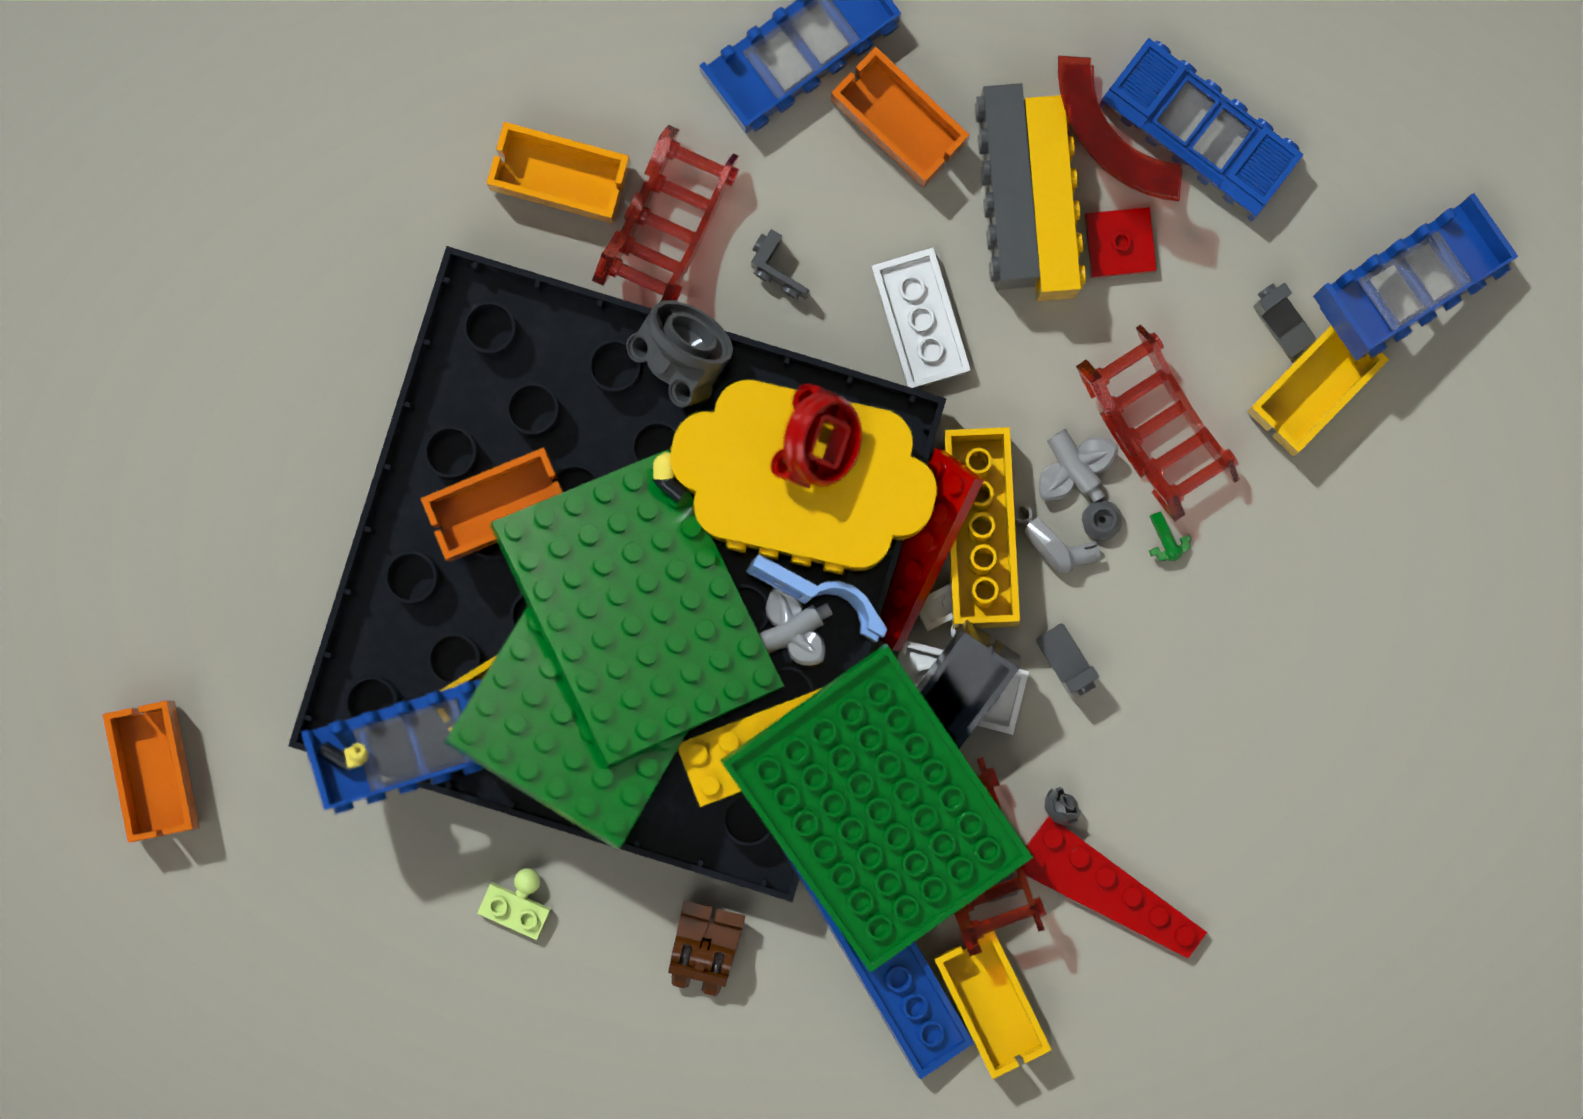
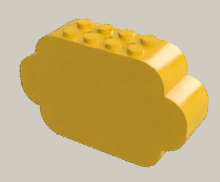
[670,380,936,575]

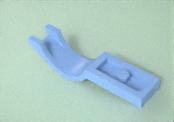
[746,554,887,643]

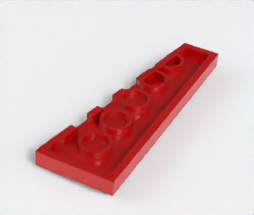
[879,448,984,651]
[1015,816,1207,959]

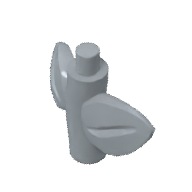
[1039,429,1119,503]
[759,587,833,666]

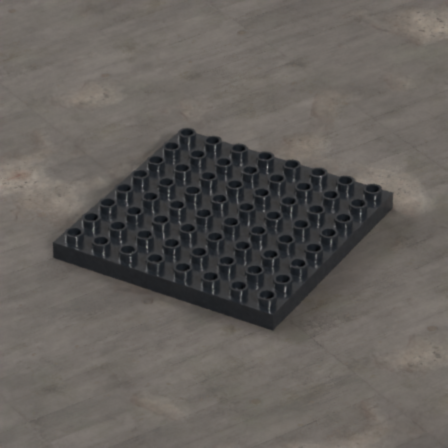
[288,246,947,902]

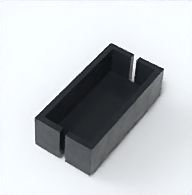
[916,619,1021,749]

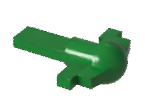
[1149,511,1192,561]

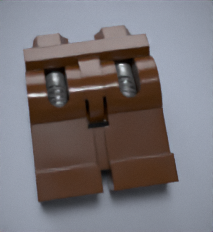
[668,900,746,996]

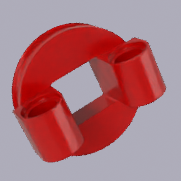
[771,384,862,489]

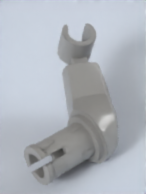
[1014,505,1100,573]

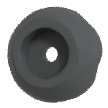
[1081,500,1122,541]
[1044,787,1081,825]

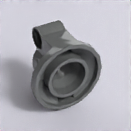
[626,300,733,407]

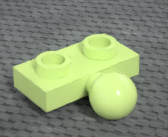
[477,868,551,940]

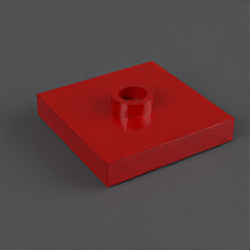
[1085,207,1156,278]

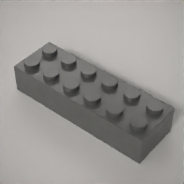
[975,83,1040,290]

